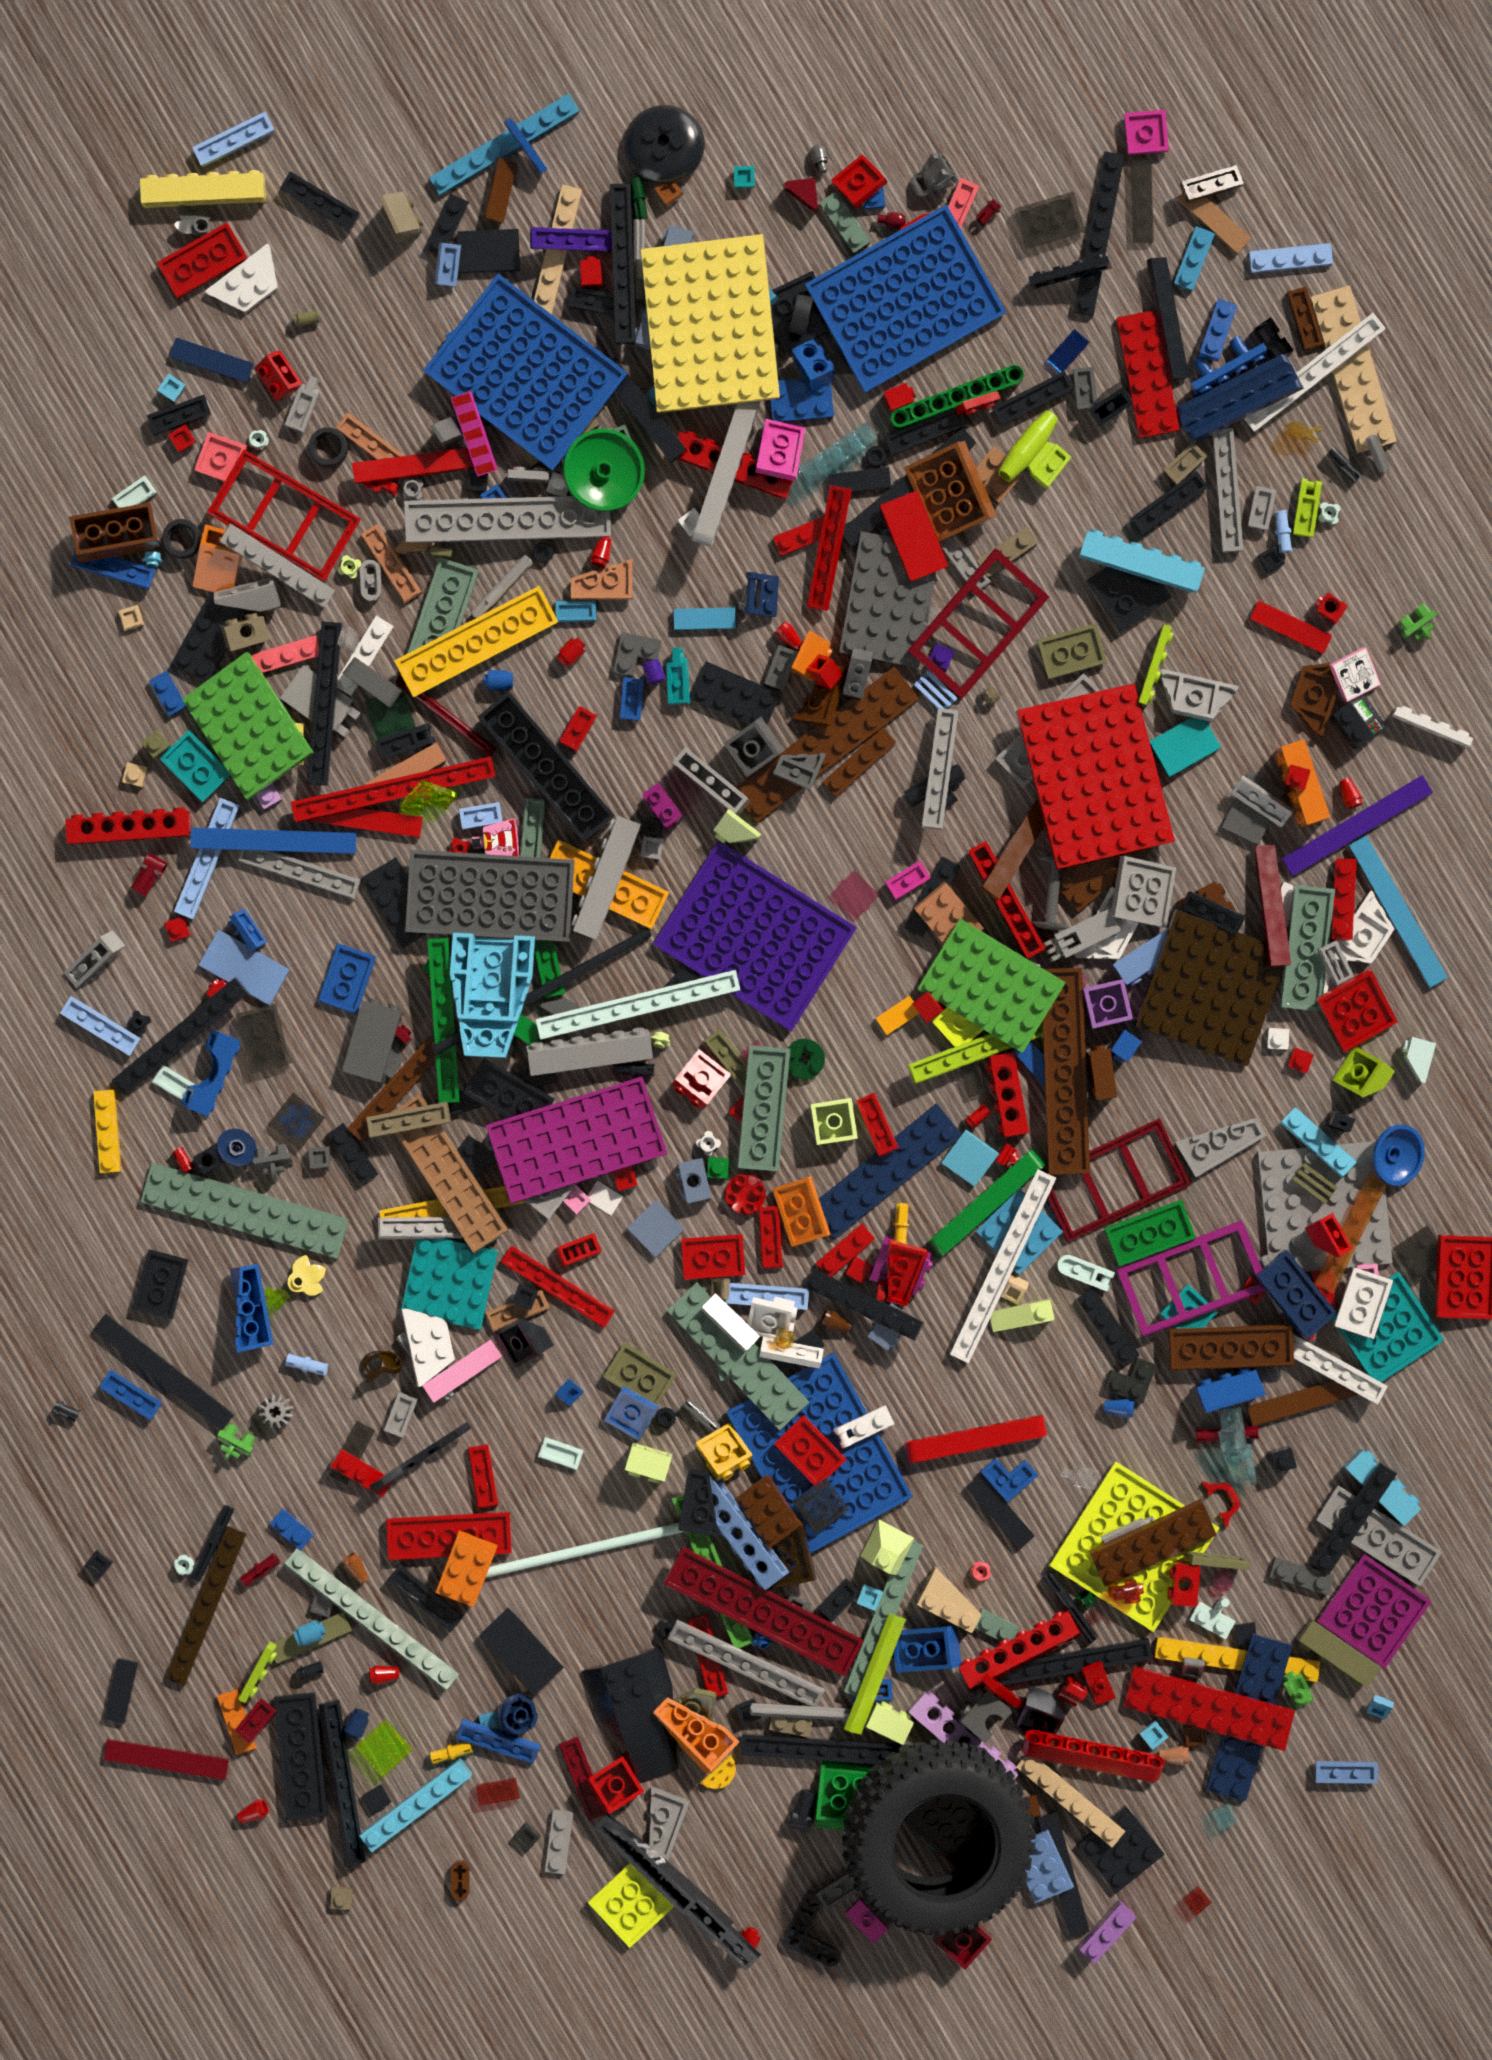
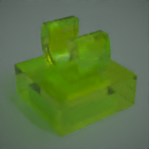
[264,1286,290,1311]

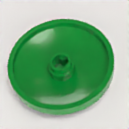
[563,428,645,512]

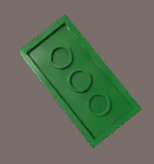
[1104,1199,1196,1267]

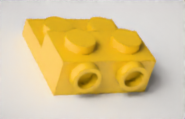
[695,1423,752,1481]

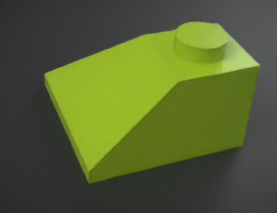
[1333,1046,1395,1097]

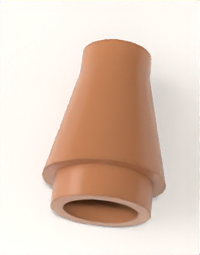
[1160,1746,1189,1766]

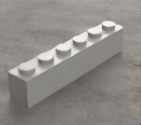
[571,816,641,940]
[526,1028,653,1076]

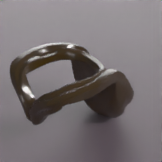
[361,1351,402,1383]

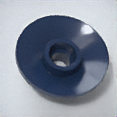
[217,1128,257,1167]

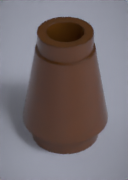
[820,1309,852,1333]

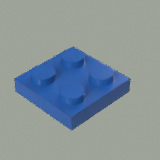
[604,1386,659,1441]

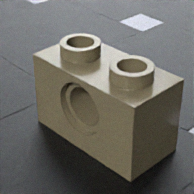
[220,613,270,651]

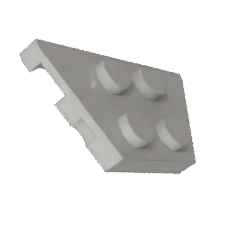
[1160,669,1239,722]

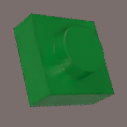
[707,1157,729,1179]

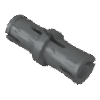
[681,1397,720,1434]

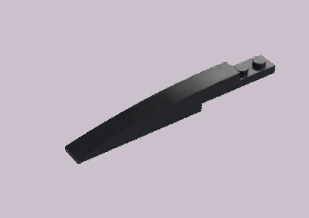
[595,1814,761,1971]

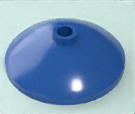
[1373,1124,1425,1186]

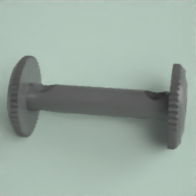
[1032,855,1068,931]

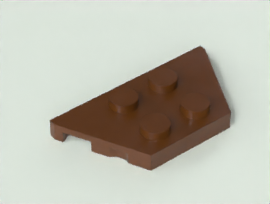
[1289,663,1339,737]

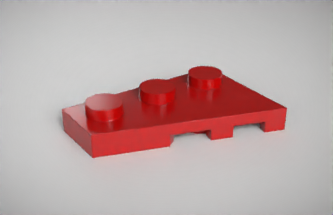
[886,1239,928,1307]

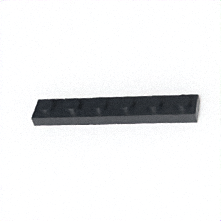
[805,1268,924,1341]
[1311,1461,1397,1575]

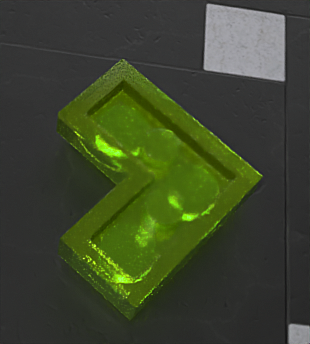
[400,780,457,816]

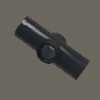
[903,763,966,808]

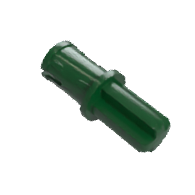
[629,178,648,220]

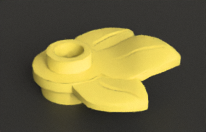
[287,1255,326,1296]

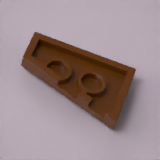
[792,666,848,727]

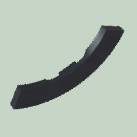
[369,1422,471,1492]

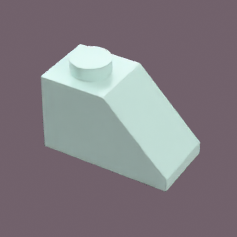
[1402,1037,1436,1083]

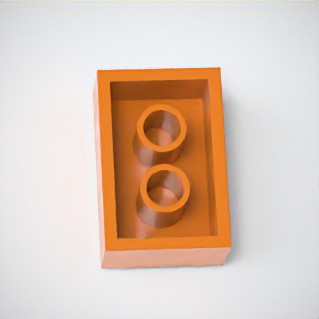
[435,1531,497,1607]

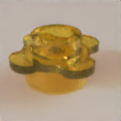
[774,1328,796,1349]

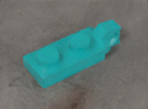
[667,647,690,705]

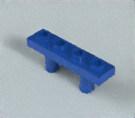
[1191,336,1267,396]

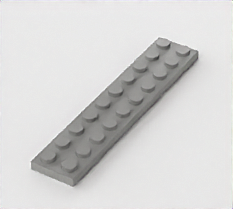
[404,496,611,543]

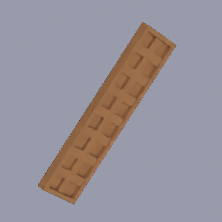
[393,1094,509,1253]

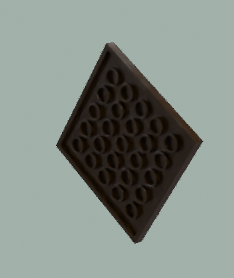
[1133,910,1284,1066]

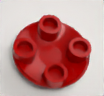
[725,1174,766,1215]

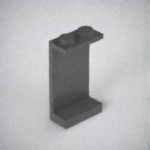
[342,998,405,1083]

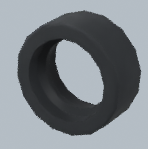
[789,294,813,336]
[308,427,348,468]
[162,519,202,559]

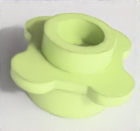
[338,555,361,579]
[650,1032,670,1048]

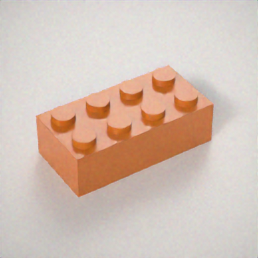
[1274,739,1330,828]

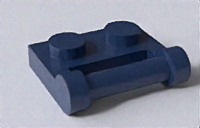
[744,572,779,618]

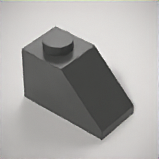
[430,416,464,450]

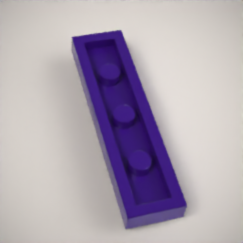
[530,227,611,252]

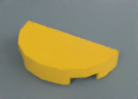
[700,1754,736,1789]

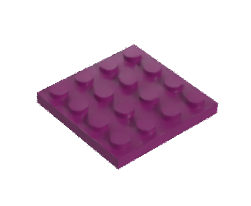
[1316,1553,1432,1668]

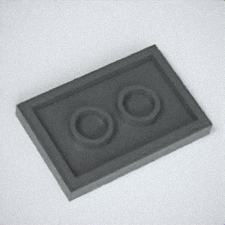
[1221,772,1285,845]

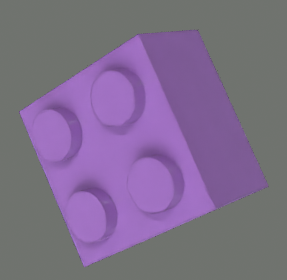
[1083,979,1133,1029]

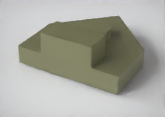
[673,1688,717,1721]

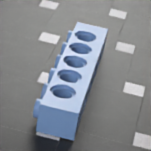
[709,1475,789,1590]

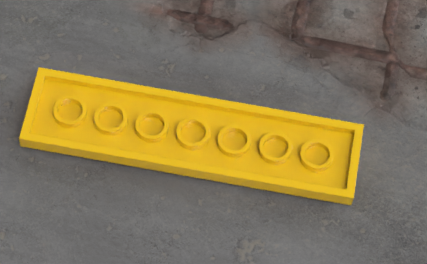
[394,586,558,697]

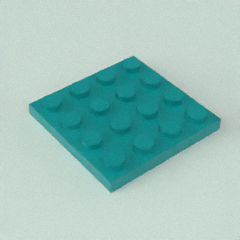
[401,1239,499,1330]
[1331,1272,1444,1382]

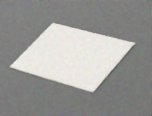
[588,1180,623,1215]

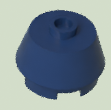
[497,1694,538,1735]

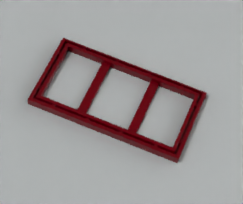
[907,548,1050,699]
[1045,1118,1191,1242]

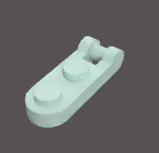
[1057,1255,1115,1292]

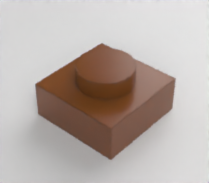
[654,183,683,207]

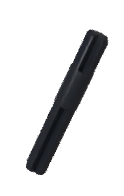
[190,1505,234,1581]
[1043,1572,1098,1643]

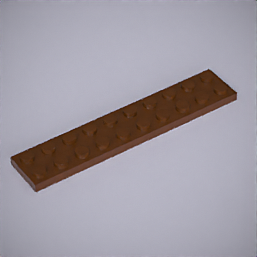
[736,666,919,823]
[1042,968,1090,1175]

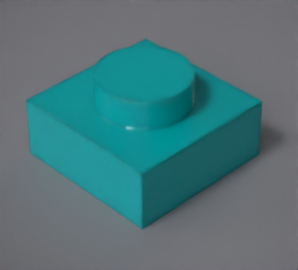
[734,166,755,189]

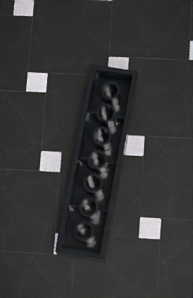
[477,691,616,844]

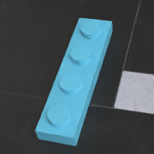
[1281,1107,1357,1178]

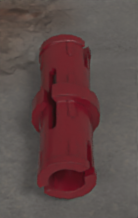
[240,1553,281,1588]

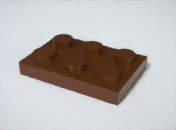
[735,1475,803,1550]

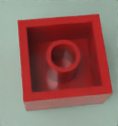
[585,1756,645,1814]

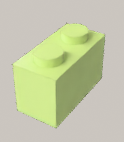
[866,1701,914,1745]

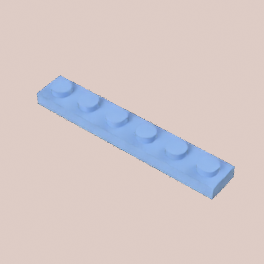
[174,798,240,919]

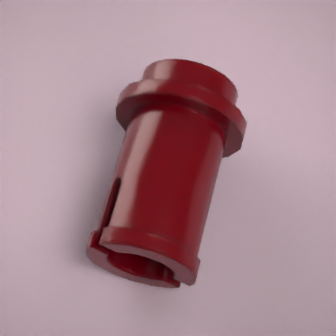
[975,199,1001,226]

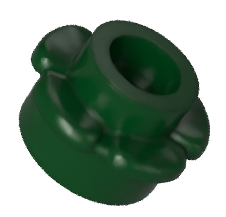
[1076,1590,1096,1609]

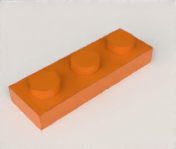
[217,1688,257,1755]

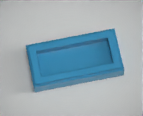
[555,600,596,622]

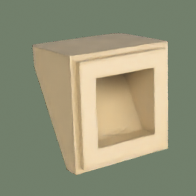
[1001,1274,1029,1305]

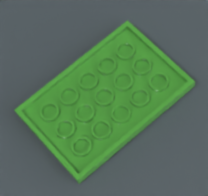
[182,652,314,800]
[918,918,1066,1053]

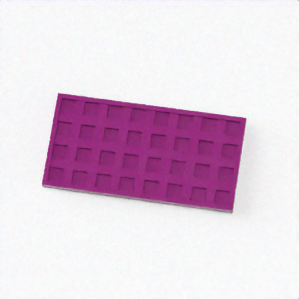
[485,1077,668,1204]

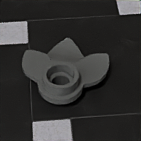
[174,205,211,238]

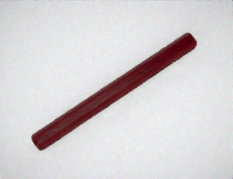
[395,675,496,757]

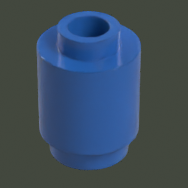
[484,670,513,691]

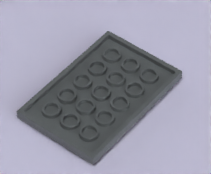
[838,531,936,668]

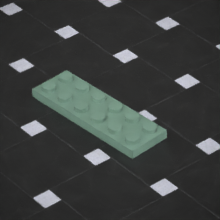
[407,557,479,687]
[1279,885,1335,1012]
[737,1045,790,1171]

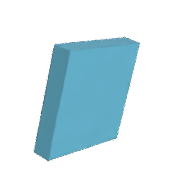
[941,1129,999,1187]

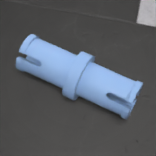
[1274,510,1292,553]
[285,1353,329,1376]

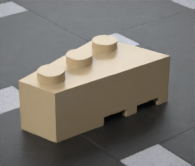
[916,1566,981,1633]

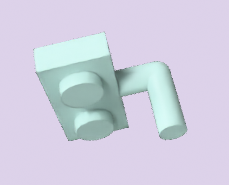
[1189,1596,1236,1639]

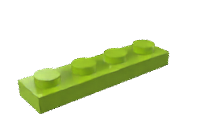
[1138,624,1173,707]

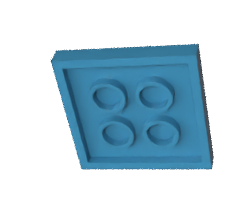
[976,1188,1063,1275]

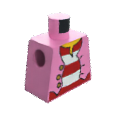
[472,819,520,856]

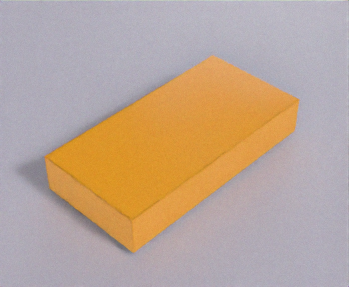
[875,996,919,1035]

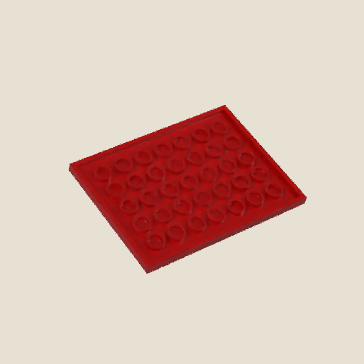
[1016,683,1175,870]

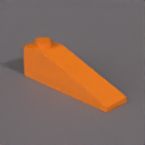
[653,1697,739,1774]

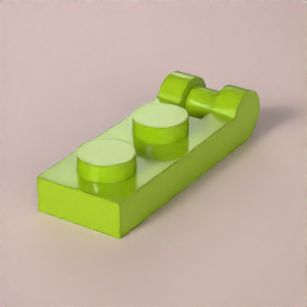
[1292,478,1322,538]

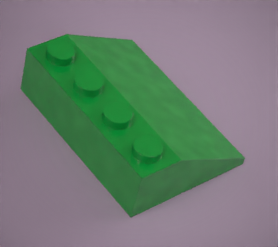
[814,1761,897,1835]

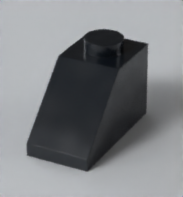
[1088,381,1134,426]

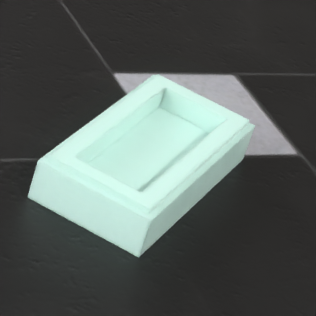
[111,476,157,508]
[152,1065,196,1100]
[538,1437,584,1470]

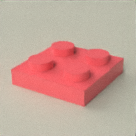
[194,432,247,485]

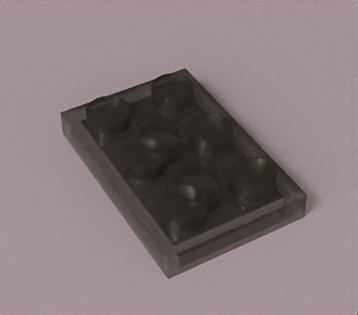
[1014,191,1085,249]
[236,1004,292,1074]

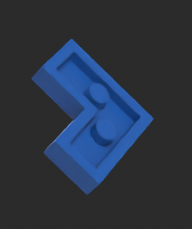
[980,1457,1038,1502]

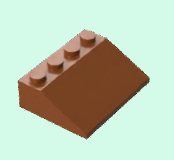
[904,441,997,542]

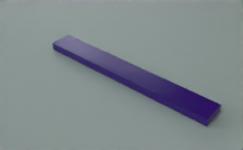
[1282,775,1433,876]

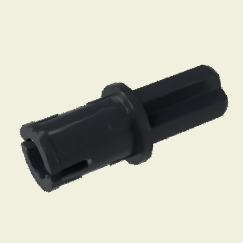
[1326,447,1363,484]

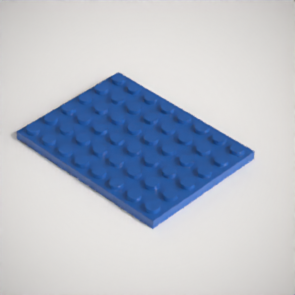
[804,204,1007,393]
[423,274,628,471]
[726,1352,913,1553]

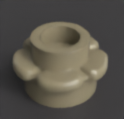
[983,685,1001,704]

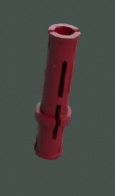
[1196,1425,1259,1443]

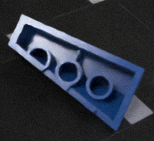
[230,1264,274,1353]

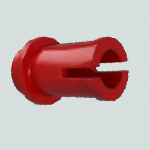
[965,1104,991,1129]
[171,1146,194,1174]

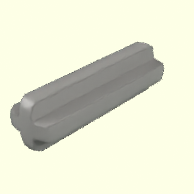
[1366,434,1390,472]

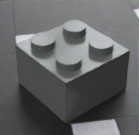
[723,717,784,777]

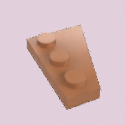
[571,559,633,600]

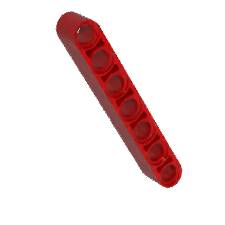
[905,1415,1047,1463]
[1021,1730,1165,1782]

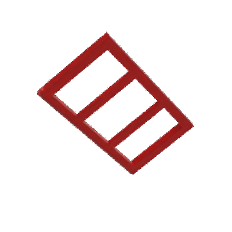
[207,449,361,582]

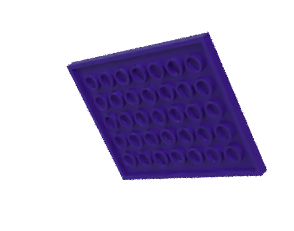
[653,840,857,1032]

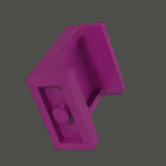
[642,783,683,831]
[869,1237,933,1296]

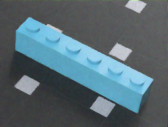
[1078,529,1205,594]
[360,1757,472,1852]

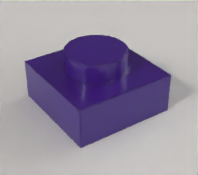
[930,644,954,671]

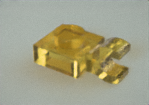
[1284,421,1323,443]

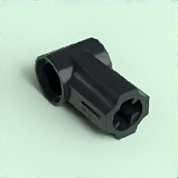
[789,1788,818,1833]

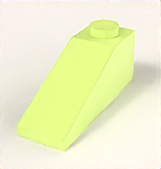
[990,1299,1055,1332]

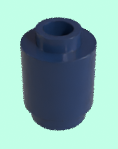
[343,1708,370,1740]

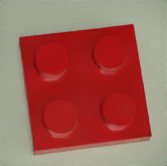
[831,154,888,208]

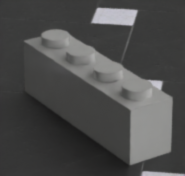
[672,747,750,816]

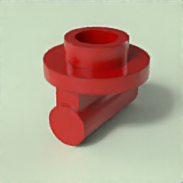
[995,1143,1019,1168]

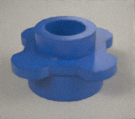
[751,1632,775,1649]

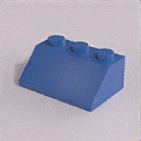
[1195,1367,1266,1413]

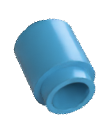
[294,1620,326,1646]

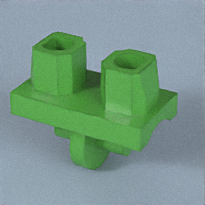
[1398,604,1437,640]
[217,1423,255,1460]
[1283,1671,1314,1710]

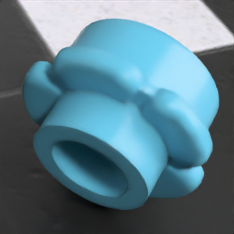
[142,551,163,568]

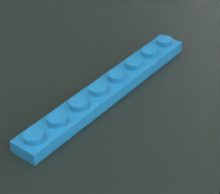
[429,93,580,196]

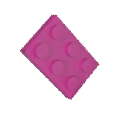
[755,419,805,481]

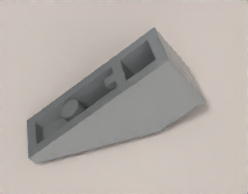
[214,577,280,612]
[64,930,125,988]

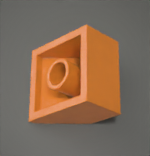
[791,631,833,682]

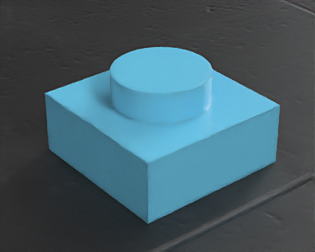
[157,373,186,403]
[856,1584,883,1611]
[1139,1720,1168,1750]

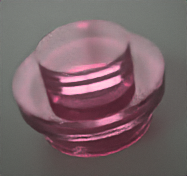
[1213,1571,1234,1592]

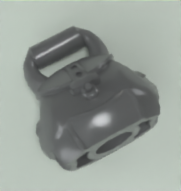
[910,153,958,197]

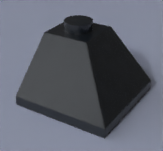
[494,1318,554,1368]
[1014,1686,1065,1734]

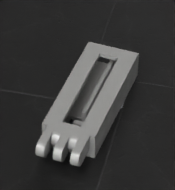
[1043,908,1121,962]

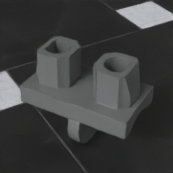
[253,1144,293,1179]

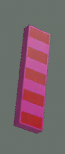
[451,391,498,477]

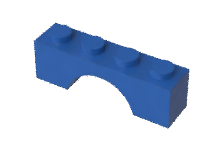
[180,1029,240,1116]

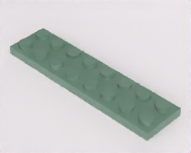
[667,1283,810,1430]

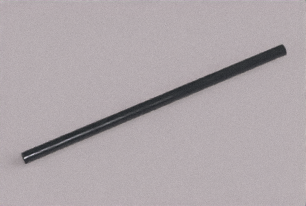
[432,928,652,1055]

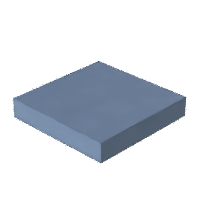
[627,1199,685,1257]

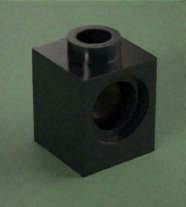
[193,1144,226,1175]

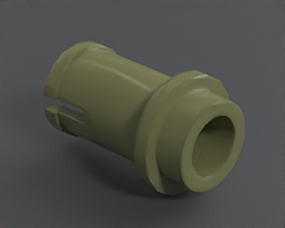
[293,310,320,328]

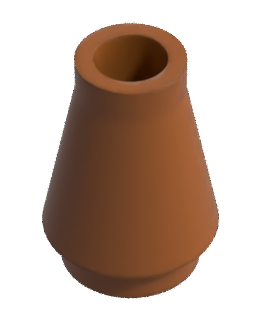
[342,1552,369,1584]

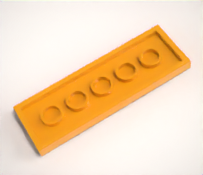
[550,839,670,929]

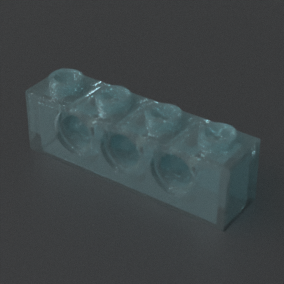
[798,422,878,487]

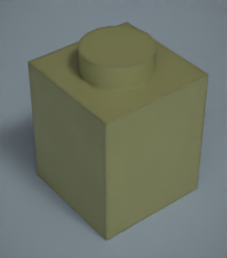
[141,730,172,760]

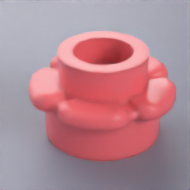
[970,1561,991,1582]

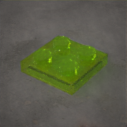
[355,1718,413,1778]

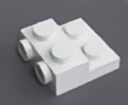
[748,1297,798,1342]

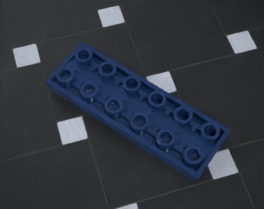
[1176,355,1304,444]

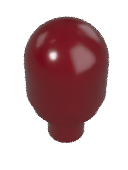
[877,212,906,229]

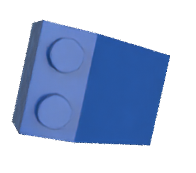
[893,1624,961,1673]

